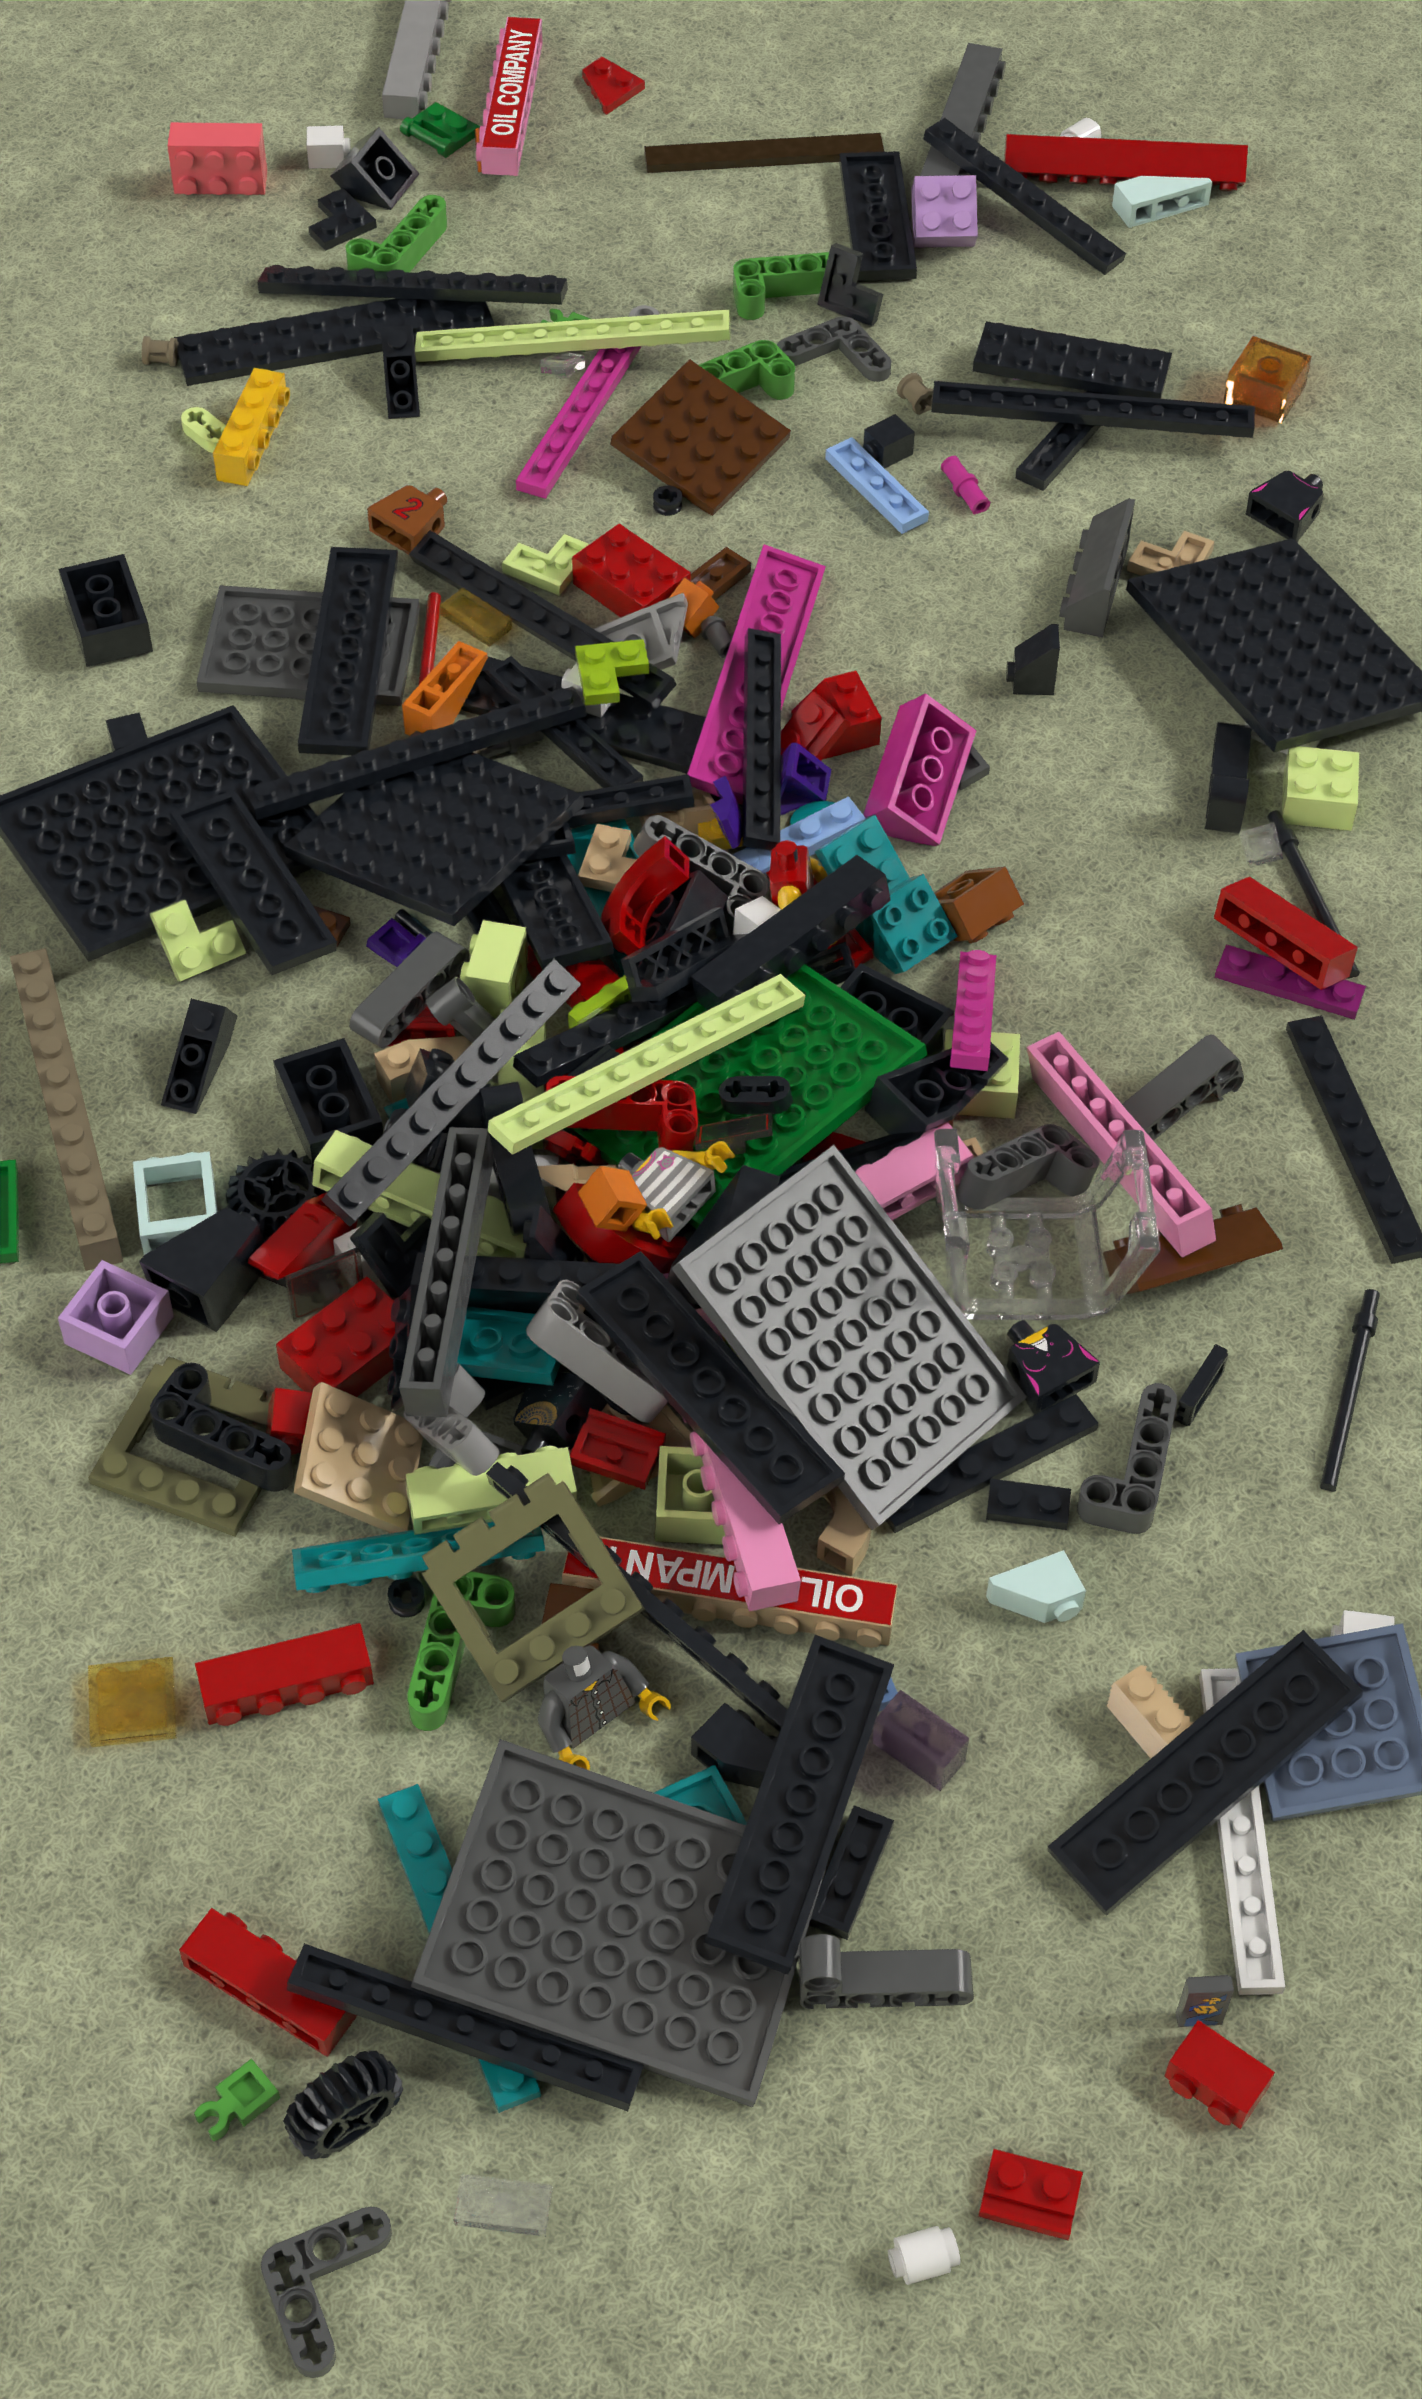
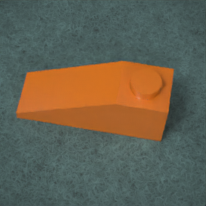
[402,641,488,736]

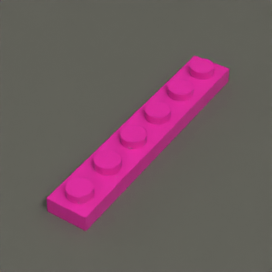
[950,950,997,1071]

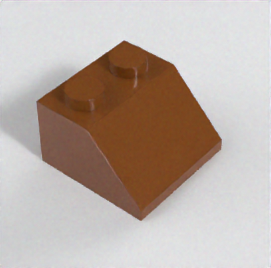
[934,866,1024,943]

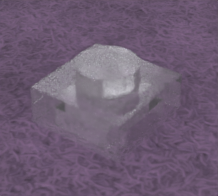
[540,352,585,379]
[1239,822,1284,868]

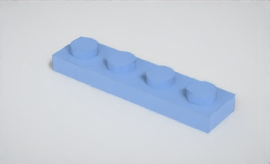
[825,437,929,534]
[732,796,866,877]

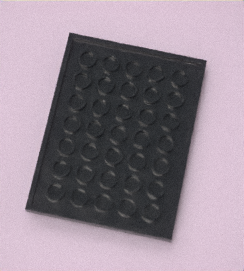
[1126,538,1422,752]
[0,705,317,962]

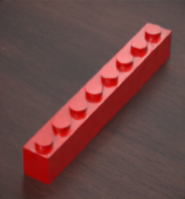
[1004,134,1248,191]

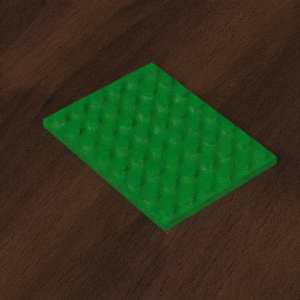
[563,964,927,1229]

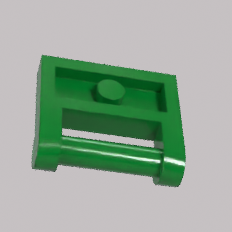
[400,102,480,158]

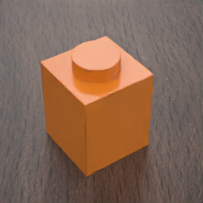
[669,578,719,638]
[578,1166,647,1232]

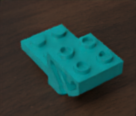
[815,815,958,974]

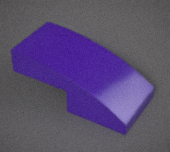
[710,776,742,849]
[366,918,426,967]

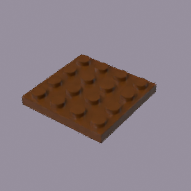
[610,359,791,516]

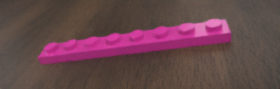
[516,346,642,499]

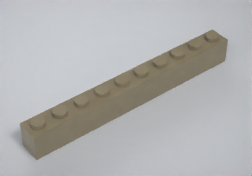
[10,948,123,1271]

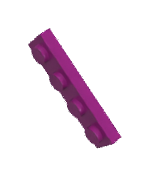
[1214,944,1366,1020]

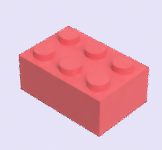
[167,122,268,195]

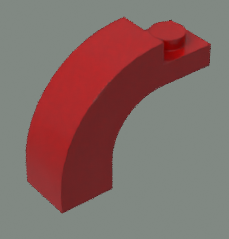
[601,836,690,956]
[553,1183,687,1274]

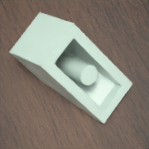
[986,1550,1086,1623]

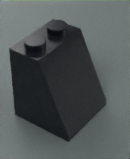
[139,1207,265,1332]

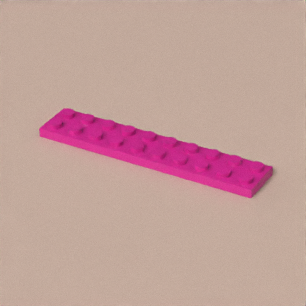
[687,544,826,805]

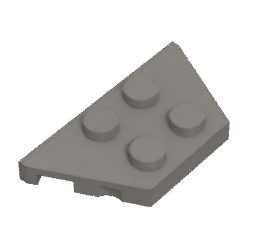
[594,593,688,670]

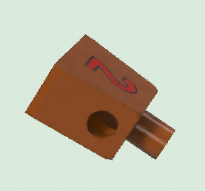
[367,485,447,555]

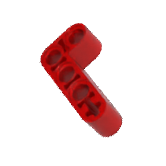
[545,1076,698,1151]

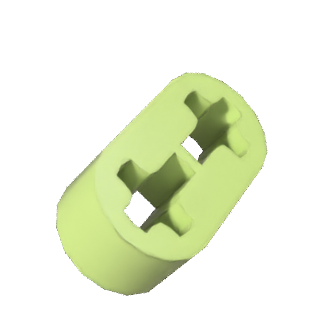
[181,407,226,453]

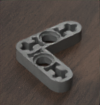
[777,316,891,382]
[261,2206,392,2378]

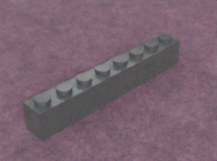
[920,43,1006,176]
[399,1127,494,1417]

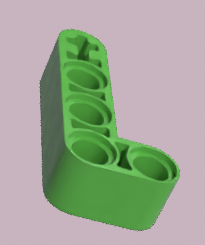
[345,195,447,272]
[733,252,829,320]
[699,340,795,400]
[407,1571,516,1731]

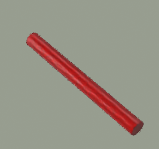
[418,592,441,686]

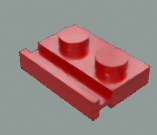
[781,691,851,761]
[543,1130,609,1166]
[570,1408,666,1490]
[978,2149,1083,2241]

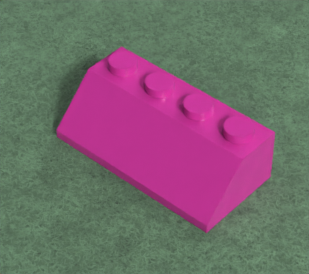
[863,693,977,846]

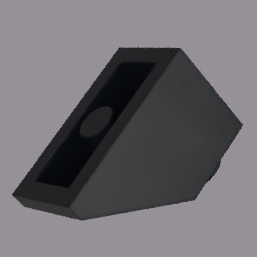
[1006,624,1060,695]

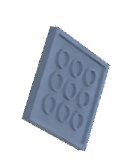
[1235,1623,1422,1822]

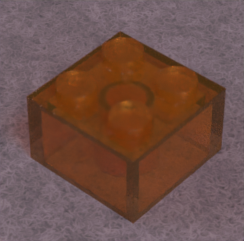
[1223,336,1312,423]

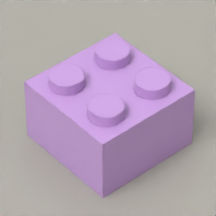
[911,175,978,248]
[58,1260,174,1375]

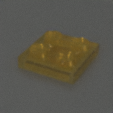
[88,1657,177,1747]

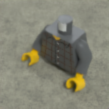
[537,1646,671,1771]

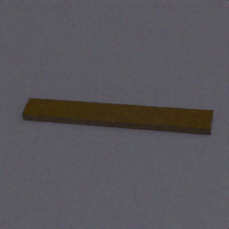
[644,133,885,173]

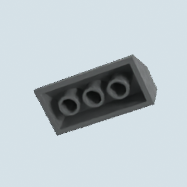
[1059,498,1135,637]

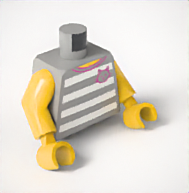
[618,1141,735,1242]

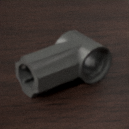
[426,977,495,1043]

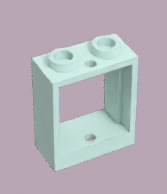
[133,1152,218,1255]

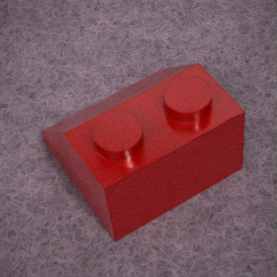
[791,670,882,760]

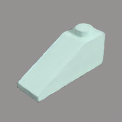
[1112,176,1212,228]

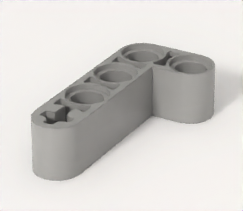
[526,1280,668,1422]
[403,1363,499,1476]

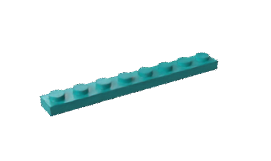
[378,1784,541,2113]

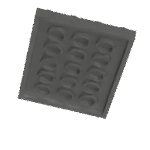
[197,585,420,706]

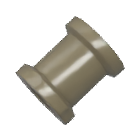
[142,336,178,367]
[897,373,933,415]

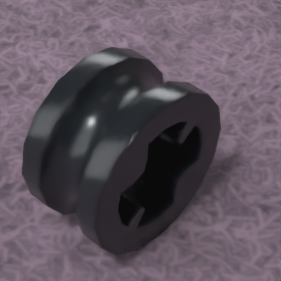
[653,485,682,516]
[387,1577,426,1618]

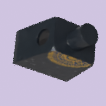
[513,1372,607,1454]

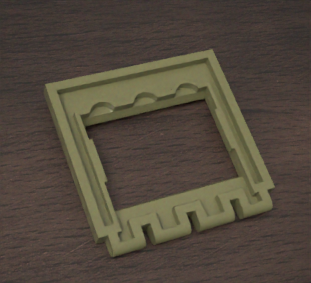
[88,1357,273,1537]
[422,1473,645,1702]

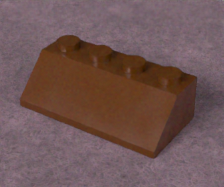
[1103,1204,1283,1296]

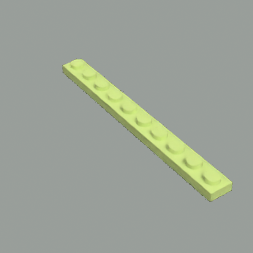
[415,310,730,362]
[488,974,805,1155]

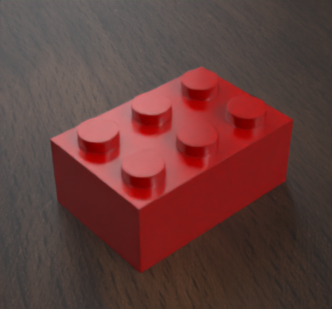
[572,523,691,618]
[276,1276,395,1397]

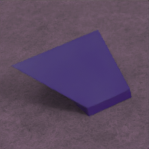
[781,743,832,815]

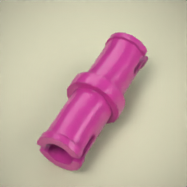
[940,456,990,515]

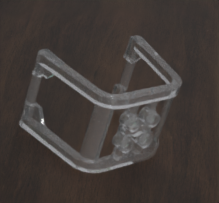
[934,1129,1161,1320]

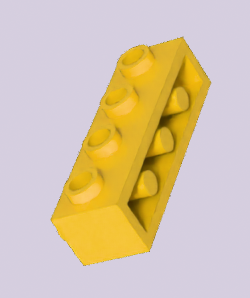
[213,368,290,486]

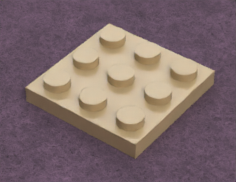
[293,1382,423,1533]

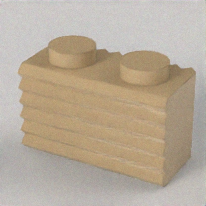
[1107,1665,1194,1758]

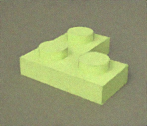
[502,534,589,596]
[149,900,246,982]

